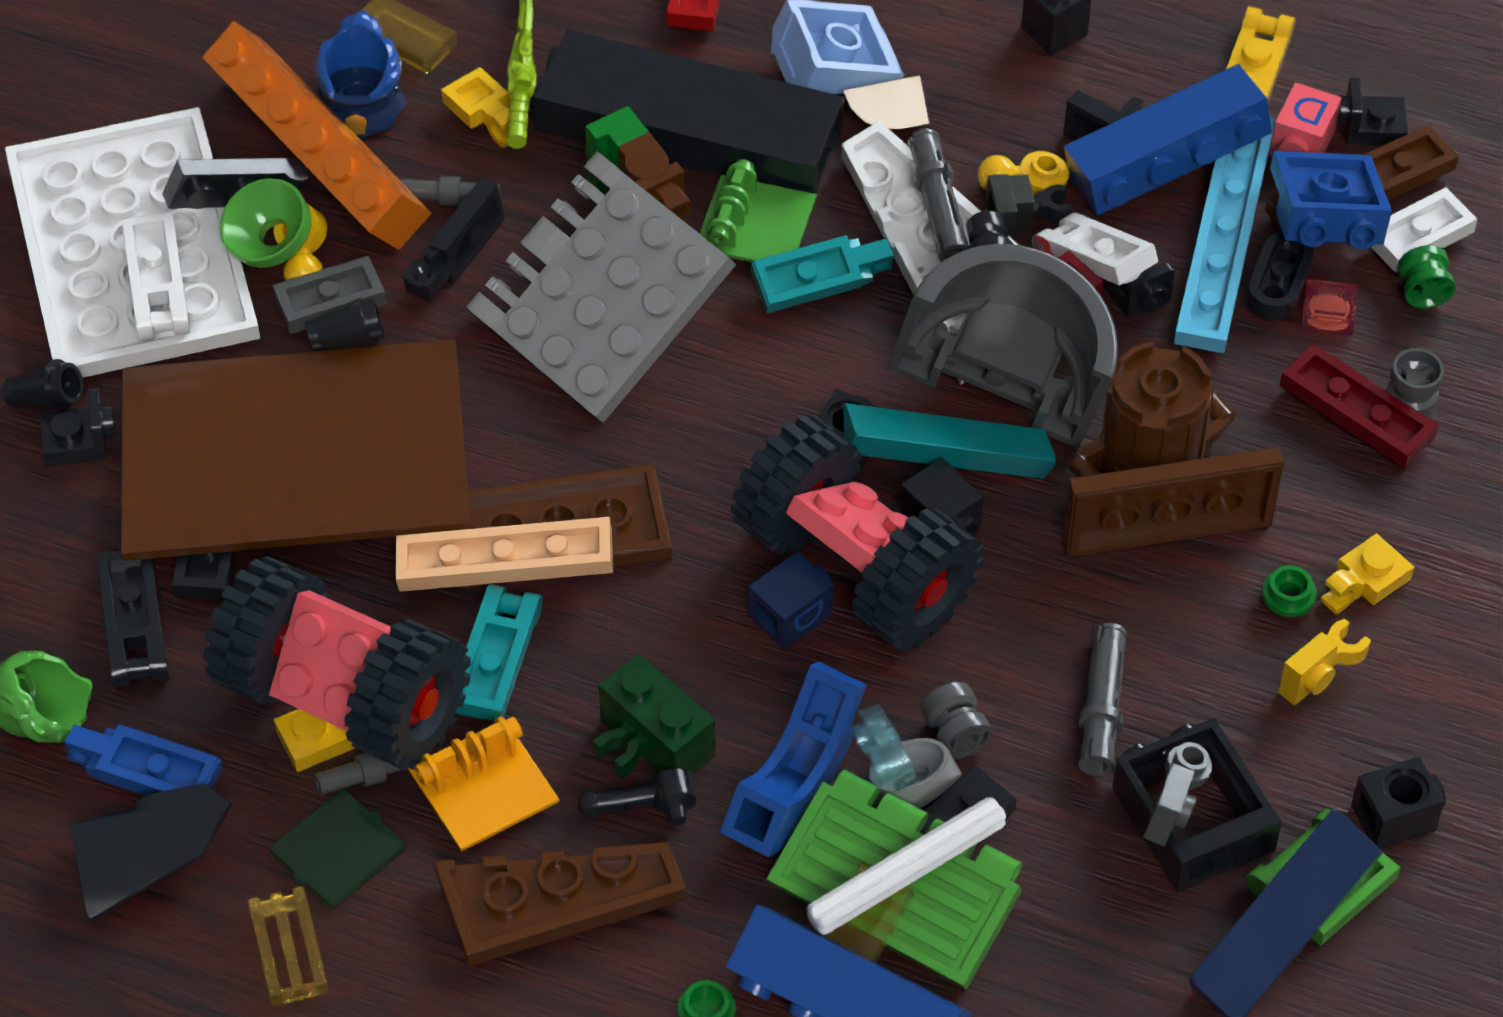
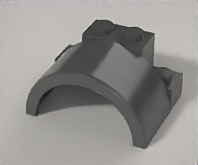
[887,244,1118,448]

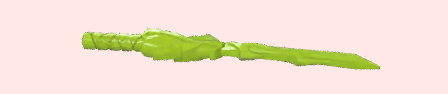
[507,0,537,149]

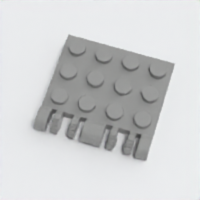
[466,151,736,423]

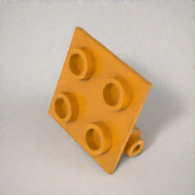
[408,716,560,852]

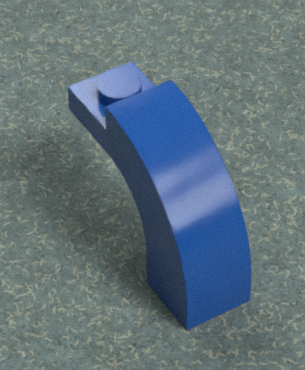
[720,661,867,857]

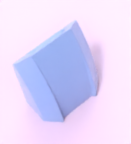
[771,0,904,94]

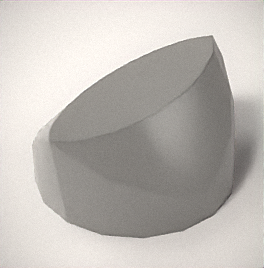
[869,738,962,809]

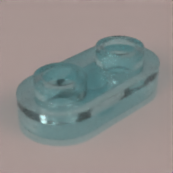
[851,703,917,792]

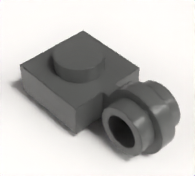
[1143,742,1212,846]

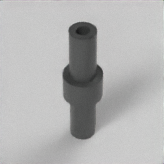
[401,176,501,206]
[314,753,401,795]

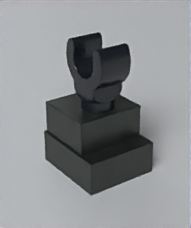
[984,174,1073,239]

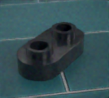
[1247,232,1314,319]

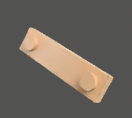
[396,517,613,592]

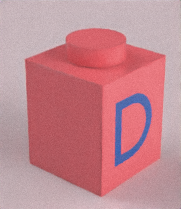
[1270,82,1342,156]

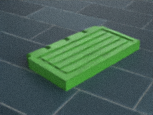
[767,769,1022,990]

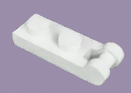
[121,212,190,340]
[1032,212,1159,286]

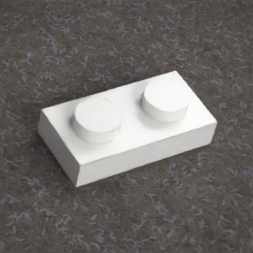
[1371,187,1477,273]

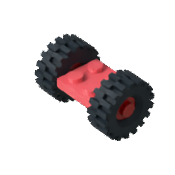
[731,414,985,651]
[203,556,471,771]

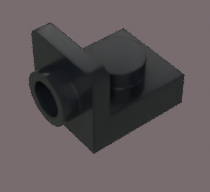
[1337,78,1408,146]
[1063,90,1143,141]
[1100,263,1175,319]
[40,389,116,467]

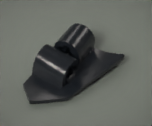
[71,783,231,921]

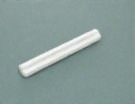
[807,798,1006,935]

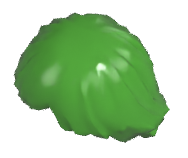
[0,651,93,743]

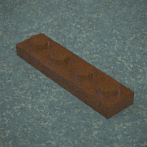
[1265,125,1459,230]

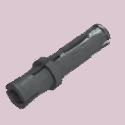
[908,129,969,262]
[1078,622,1127,776]

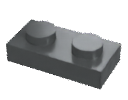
[272,256,386,334]

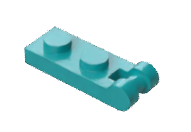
[455,584,543,722]

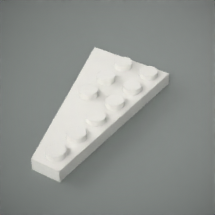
[841,121,1018,385]

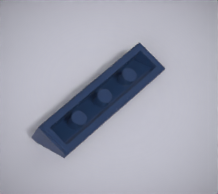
[1189,808,1383,1017]

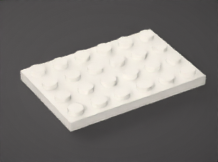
[5,107,260,378]

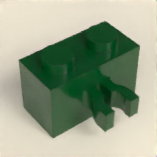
[593,653,716,779]

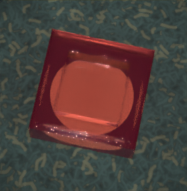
[1302,279,1358,335]

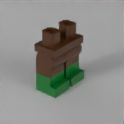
[585,106,691,221]

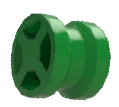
[1397,245,1456,309]

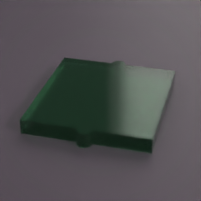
[270,788,406,910]

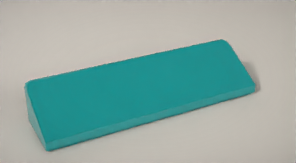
[843,403,1056,479]

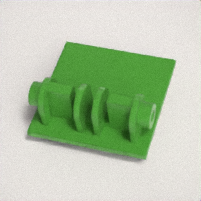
[699,159,817,262]

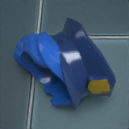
[315,11,408,139]

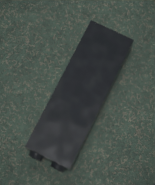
[529,29,844,194]

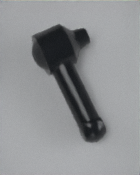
[578,768,697,825]

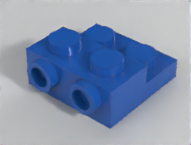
[1270,151,1392,249]

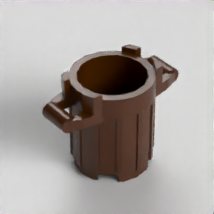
[1069,342,1236,477]

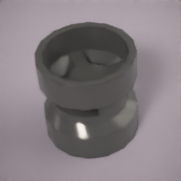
[1386,348,1445,417]
[921,682,993,759]

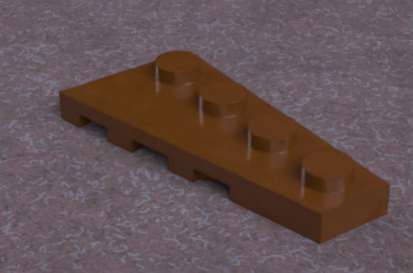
[434,842,687,967]

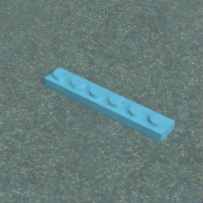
[1174,118,1276,353]

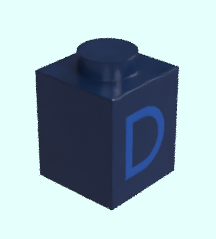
[749,551,834,650]

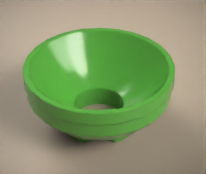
[220,178,311,268]

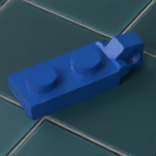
[64,724,222,796]

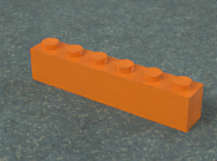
[202,21,432,250]

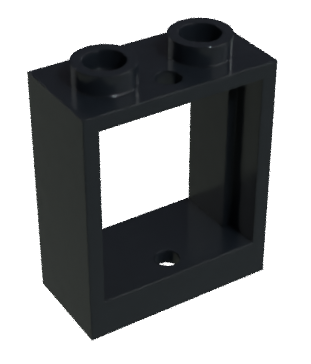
[1112,718,1282,892]

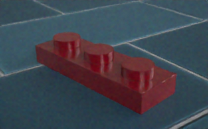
[1280,343,1439,468]

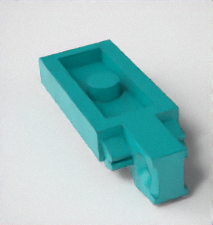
[750,235,894,314]

